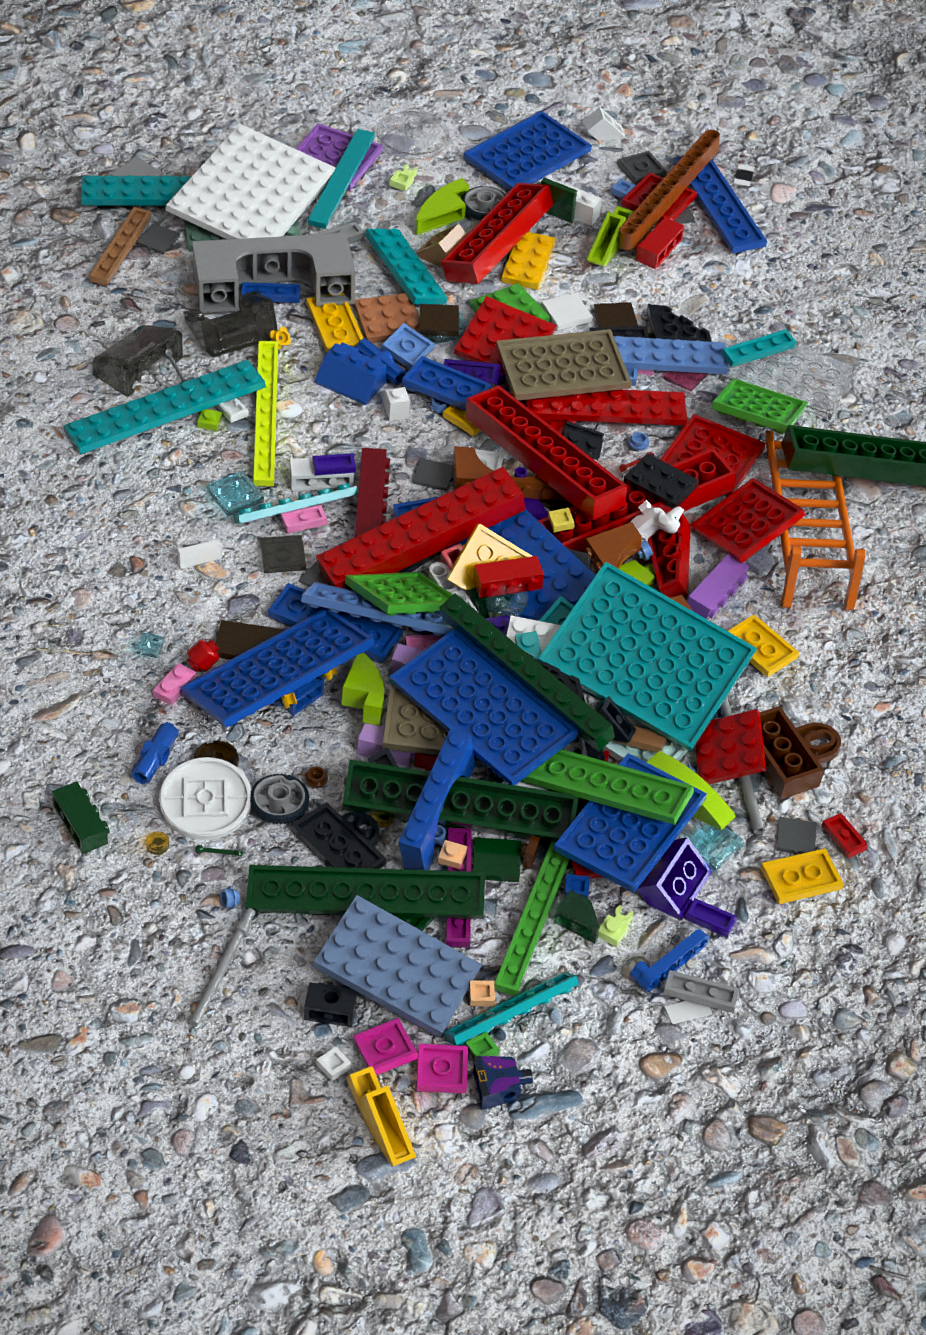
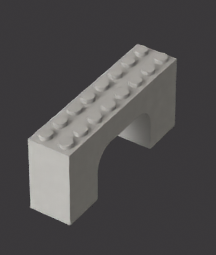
[192,233,355,313]

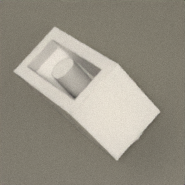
[584,107,625,141]
[380,387,410,421]

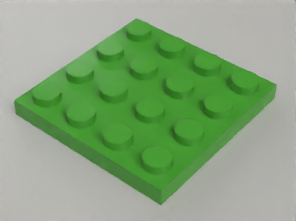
[711,378,808,434]
[345,572,453,616]

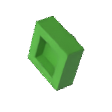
[465,1032,499,1059]

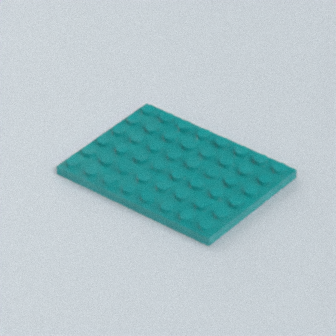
[538,562,757,752]

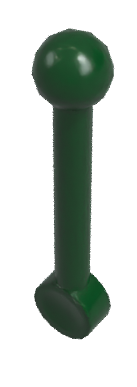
[195,845,244,856]

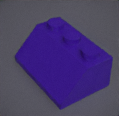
[637,837,712,920]

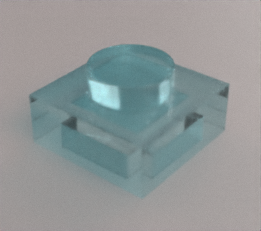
[136,632,164,658]

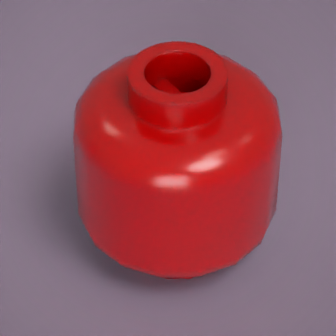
[186,639,219,672]

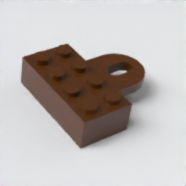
[760,706,841,800]

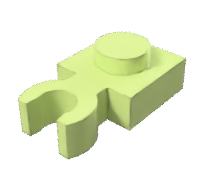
[389,164,417,191]
[596,905,633,947]

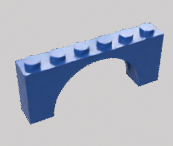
[399,729,476,870]

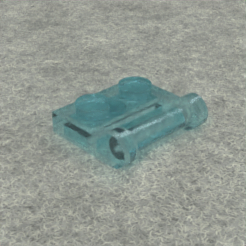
[690,824,745,873]

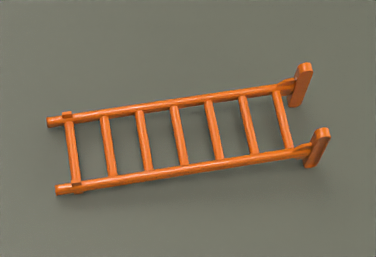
[765,430,865,610]

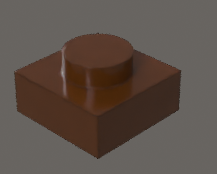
[521,835,540,869]

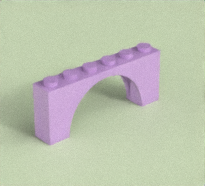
[357,644,424,767]

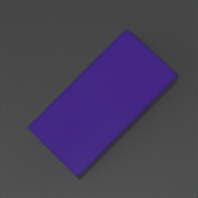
[312,453,356,476]
[684,898,738,938]

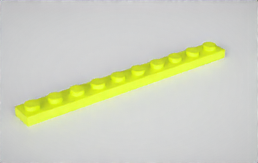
[253,341,278,486]

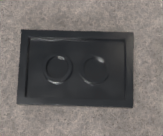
[623,453,699,509]

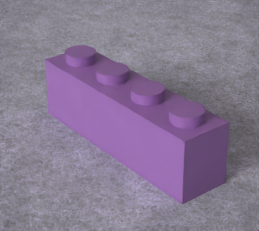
[687,553,750,620]

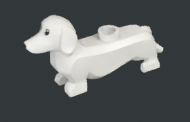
[630,500,684,541]

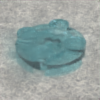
[485,591,529,617]

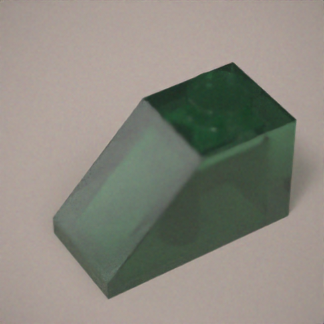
[554,889,600,944]

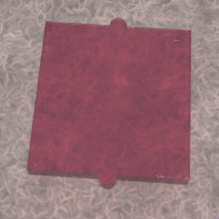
[663,371,709,393]

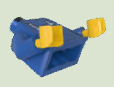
[274,668,337,716]

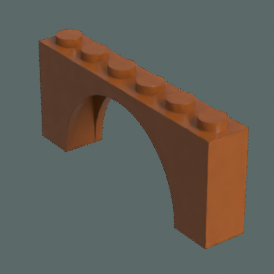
[452,446,568,501]
[584,522,692,611]

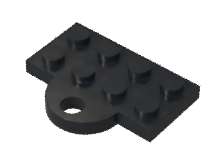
[291,802,387,869]

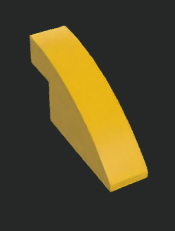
[345,1066,416,1167]

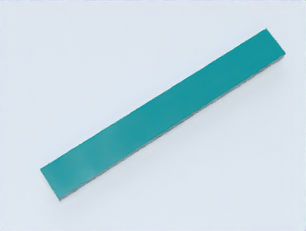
[308,128,375,229]

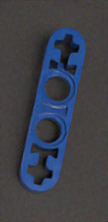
[629,929,710,992]

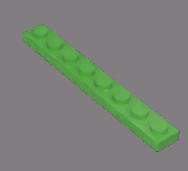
[494,841,570,996]

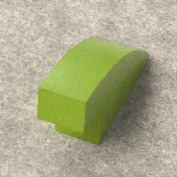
[415,178,470,235]
[587,206,634,267]
[342,653,384,726]
[646,751,735,830]

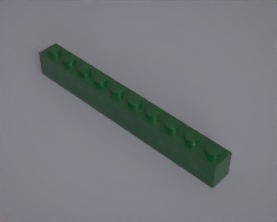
[439,593,615,752]

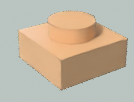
[437,840,467,869]
[469,980,495,1006]

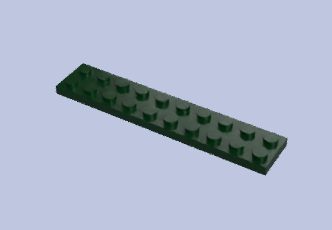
[245,865,486,919]

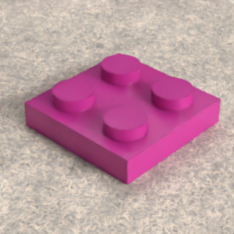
[353,1018,418,1075]
[417,1044,468,1094]

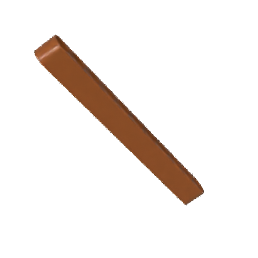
[619,130,720,250]

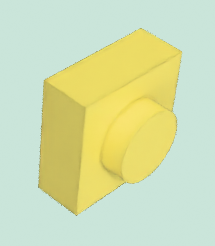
[548,508,574,532]

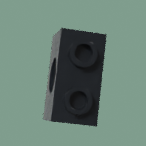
[304,982,358,1027]

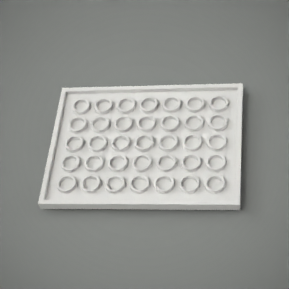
[166,124,336,239]

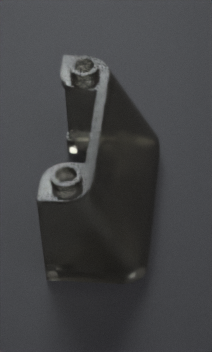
[183,291,278,357]
[92,325,183,397]

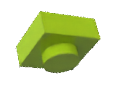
[197,409,223,431]

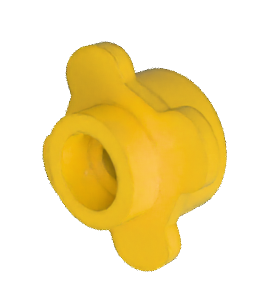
[269,327,291,349]

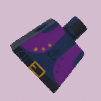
[472,1056,533,1110]

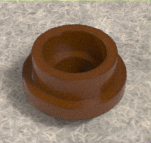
[305,766,328,788]

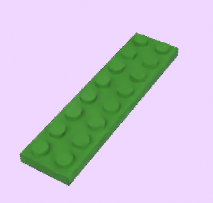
[521,749,694,825]

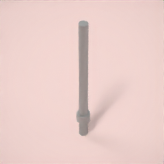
[189,908,255,1027]

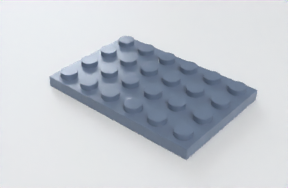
[312,895,482,1038]

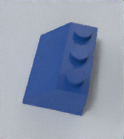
[315,343,387,405]

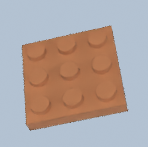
[354,293,424,343]

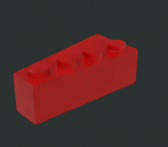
[647,513,691,598]

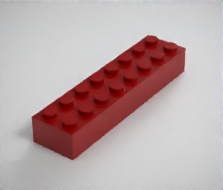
[441,183,554,285]

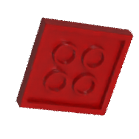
[621,172,697,222]
[696,709,766,785]

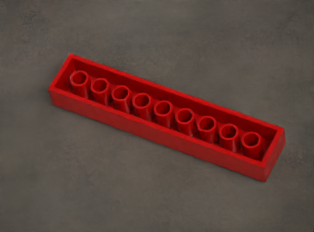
[466,385,627,520]
[538,447,736,552]
[316,466,526,590]

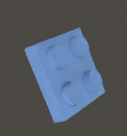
[381,323,436,369]

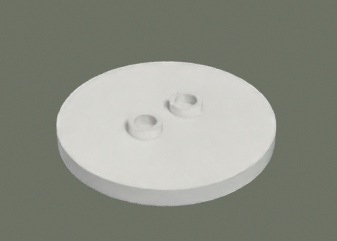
[159,757,252,840]

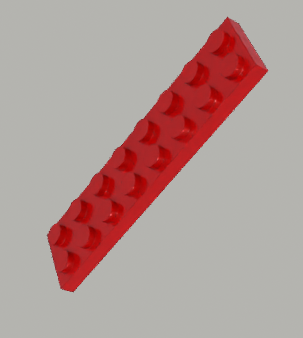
[526,389,687,426]

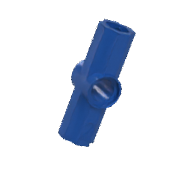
[355,338,406,385]
[131,722,179,785]

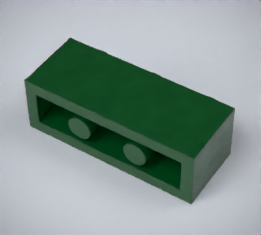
[52,781,110,854]

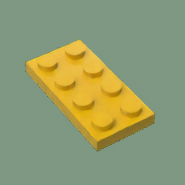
[501,232,556,290]
[306,292,363,353]

